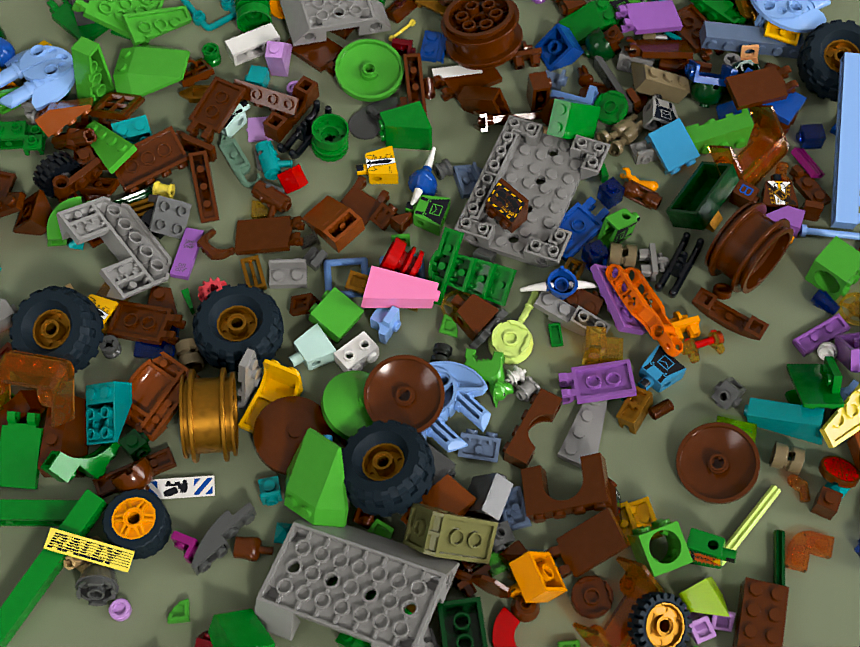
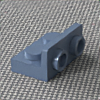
[457,428,502,463]

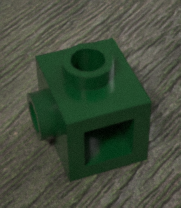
[118,428,151,462]

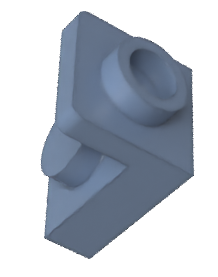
[546,69,568,91]

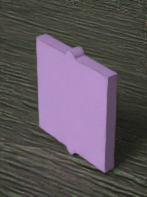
[246,116,272,142]

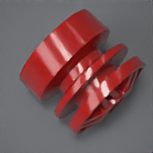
[379,237,425,277]

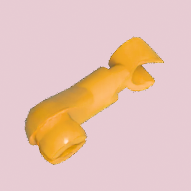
[620,167,658,192]

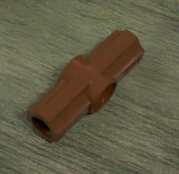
[658,59,712,77]
[51,128,97,150]

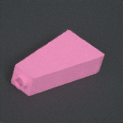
[361,266,441,308]

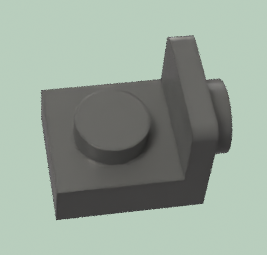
[302,246,328,272]

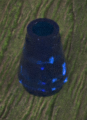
[810,289,840,315]

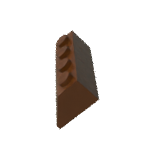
[37,394,89,478]

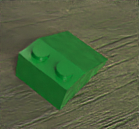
[559,0,620,45]

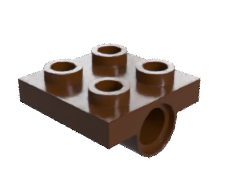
[179,56,215,87]

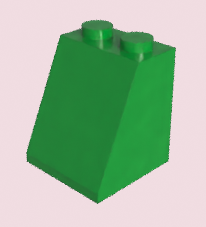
[547,99,601,140]
[378,101,432,150]
[208,608,276,647]

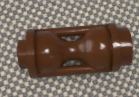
[621,180,663,210]

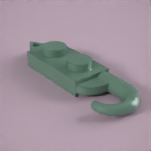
[219,134,261,188]

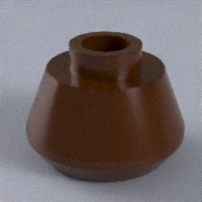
[511,594,540,622]

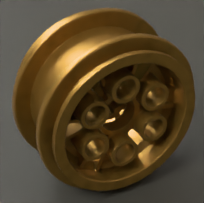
[179,367,239,463]

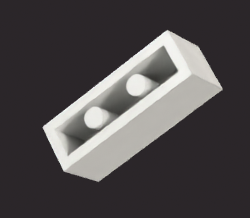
[225,23,280,66]

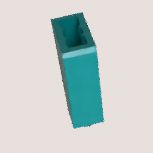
[744,398,825,445]

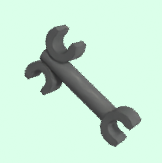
[469,309,508,349]

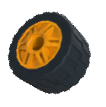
[102,489,172,560]

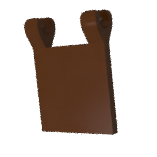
[340,176,390,227]

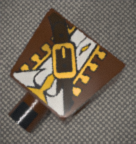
[760,174,798,214]

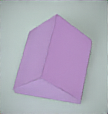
[710,611,736,632]

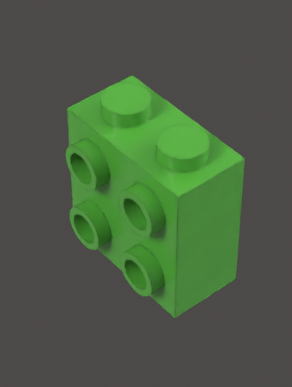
[308,287,364,344]

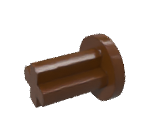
[577,65,594,87]

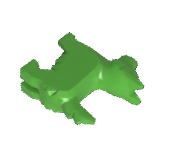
[464,348,514,408]

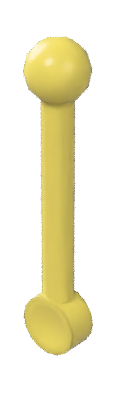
[388,19,416,42]

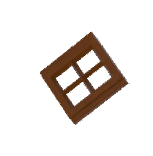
[88,92,145,121]

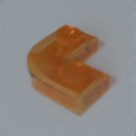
[785,531,835,573]

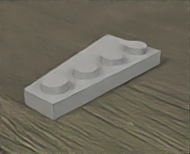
[557,400,608,468]

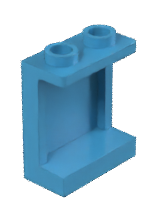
[645,118,700,175]

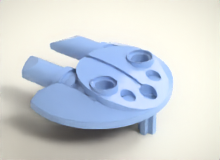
[750,0,831,33]
[0,44,75,111]
[419,361,491,452]

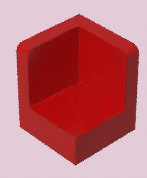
[277,164,308,194]

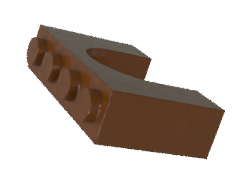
[521,453,612,523]

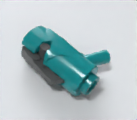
[254,141,293,180]

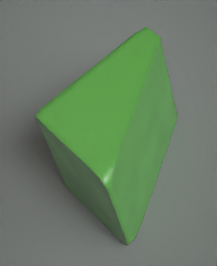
[391,233,410,246]

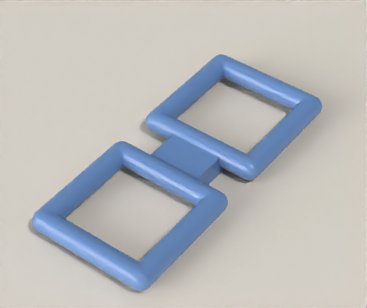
[323,254,426,298]

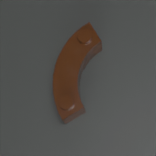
[0,390,46,437]

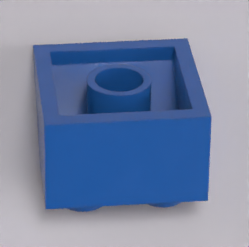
[534,23,584,71]

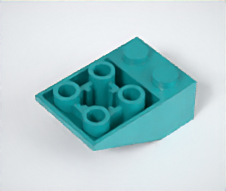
[111,115,152,144]
[86,381,132,445]

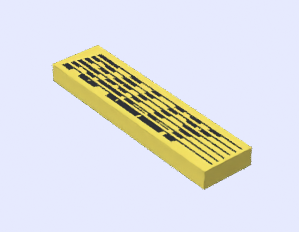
[44,528,135,572]

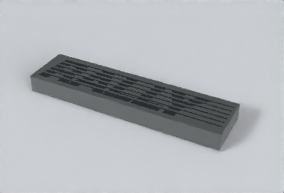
[593,56,633,117]

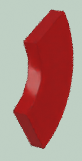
[492,606,520,647]

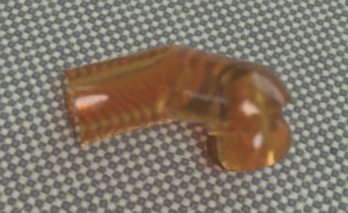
[775,162,793,182]
[787,474,811,503]

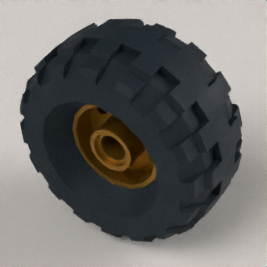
[797,19,860,102]
[192,283,284,373]
[9,286,104,378]
[341,420,435,517]

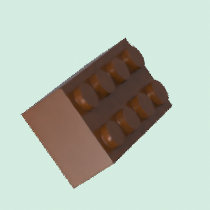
[733,577,789,647]

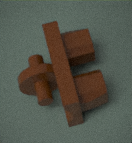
[509,41,542,70]
[453,561,492,598]

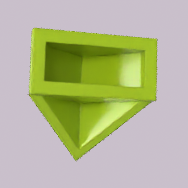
[679,576,730,617]

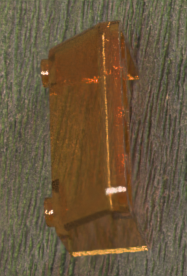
[708,105,789,186]
[0,350,75,428]
[572,556,664,647]

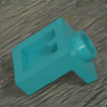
[258,476,283,506]

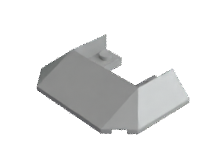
[56,196,172,300]

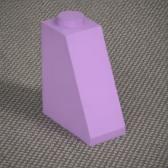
[265,41,292,77]

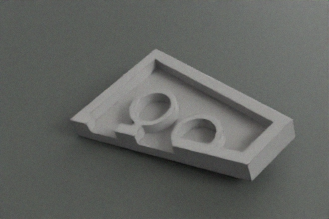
[238,348,263,410]

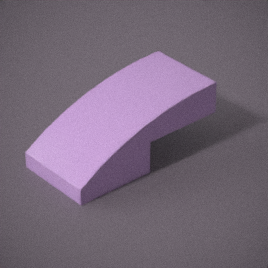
[685,608,717,644]

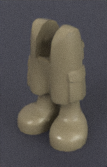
[596,113,645,157]

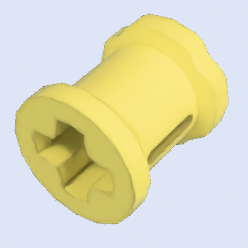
[152,181,175,199]

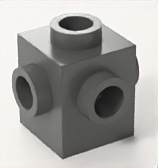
[711,377,747,410]
[492,520,516,554]

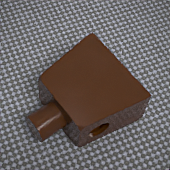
[451,294,499,341]

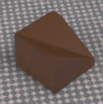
[390,212,413,234]
[499,540,528,572]

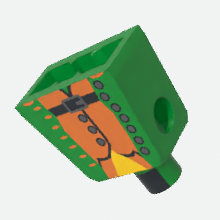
[687,528,737,569]

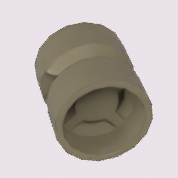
[608,242,637,268]
[175,338,205,373]
[769,442,805,474]

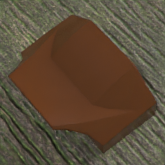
[79,177,120,201]

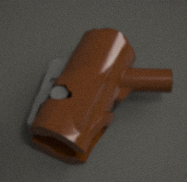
[251,180,292,218]

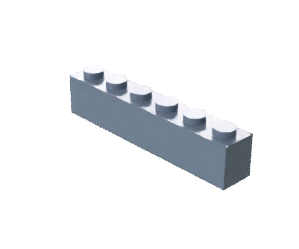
[699,21,804,58]

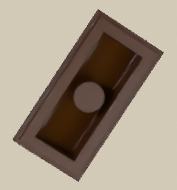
[385,0,417,24]

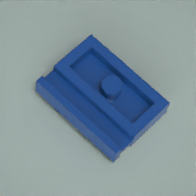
[420,30,446,63]

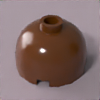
[111,456,154,493]

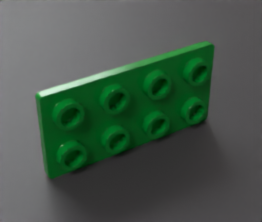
[786,356,845,409]

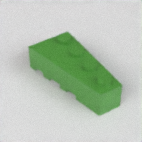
[71,36,115,108]
[685,108,754,154]

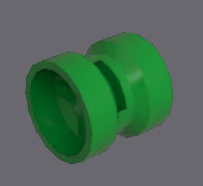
[202,43,221,67]

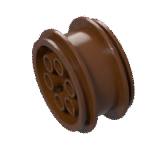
[441,0,523,70]
[705,202,794,294]

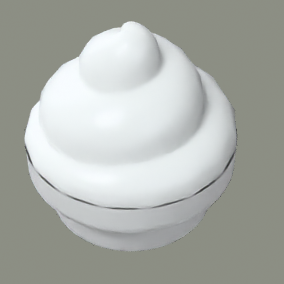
[817,342,838,360]

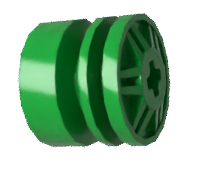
[234,0,272,33]
[311,114,349,162]

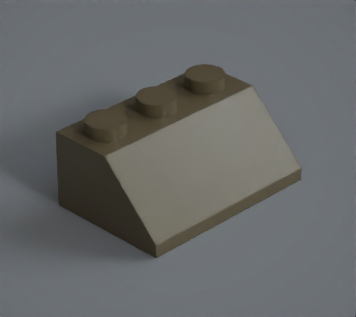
[631,62,690,104]

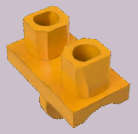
[669,311,701,341]

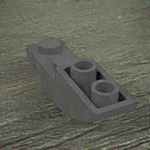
[191,502,257,575]

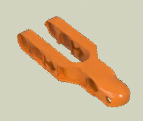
[605,264,683,357]

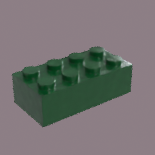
[666,161,739,231]

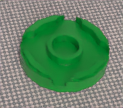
[594,90,629,125]

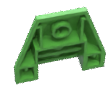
[113,45,190,97]
[284,428,348,527]

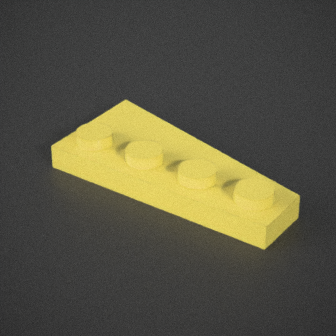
[820,383,860,448]

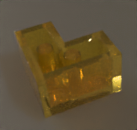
[582,326,623,365]

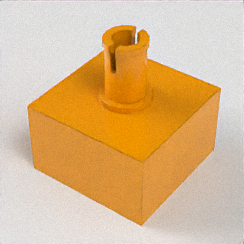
[508,551,567,603]

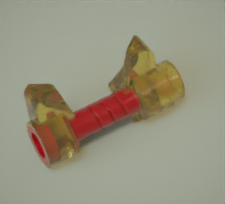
[682,329,725,363]

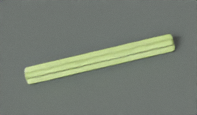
[722,485,781,566]

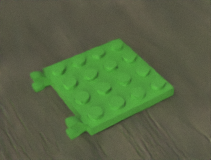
[71,0,164,45]

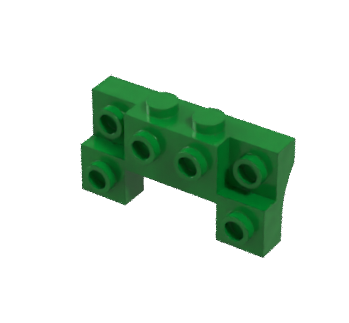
[690,0,750,25]
[0,120,48,156]

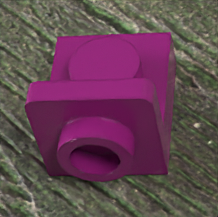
[171,530,199,564]

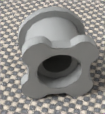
[515,375,541,402]

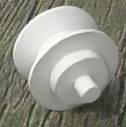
[505,365,526,387]

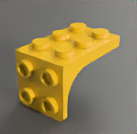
[238,359,303,433]

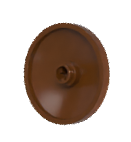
[364,355,445,433]
[253,396,334,475]
[676,422,760,504]

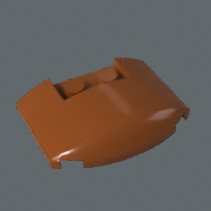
[125,351,200,442]

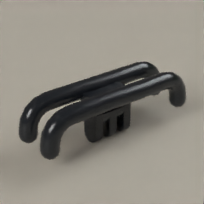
[277,100,332,159]
[654,232,704,298]

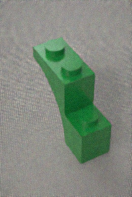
[40,442,121,483]

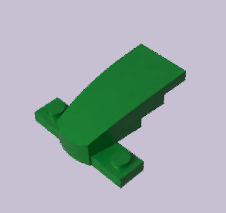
[428,227,517,306]

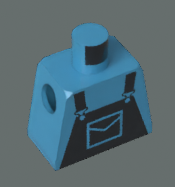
[637,345,686,392]

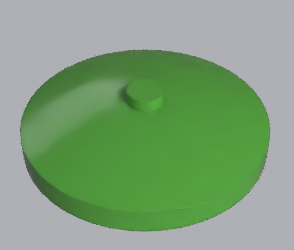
[335,39,404,102]
[321,371,373,440]

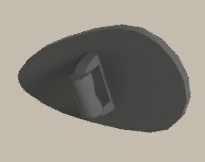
[348,97,399,140]

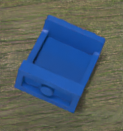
[684,59,738,87]

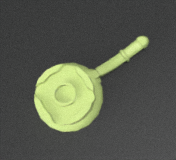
[488,291,539,365]

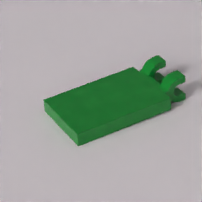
[47,0,109,41]
[0,411,44,489]

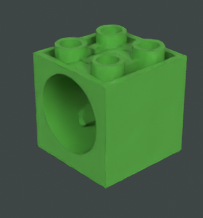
[805,236,860,301]
[627,518,693,577]

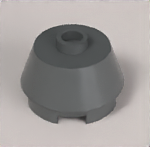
[75,564,119,606]

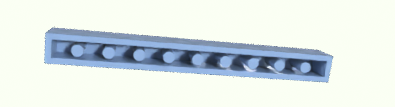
[830,52,860,230]

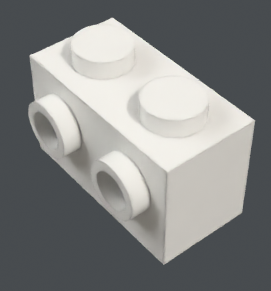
[333,331,379,372]

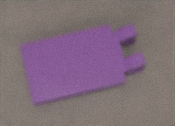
[614,0,683,35]
[558,359,637,405]

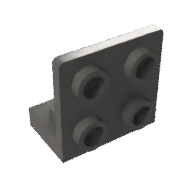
[148,194,192,239]

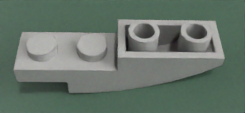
[533,291,611,341]

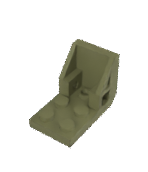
[403,503,498,564]

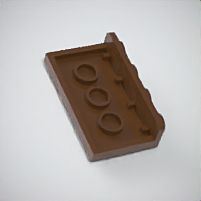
[114,126,190,194]

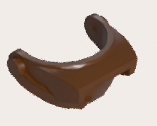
[197,229,235,260]

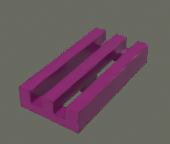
[791,147,825,179]

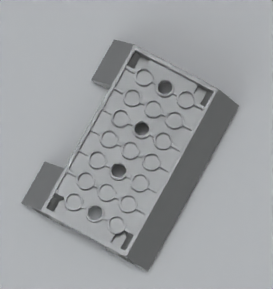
[279,0,391,46]
[454,115,611,268]
[254,517,459,647]

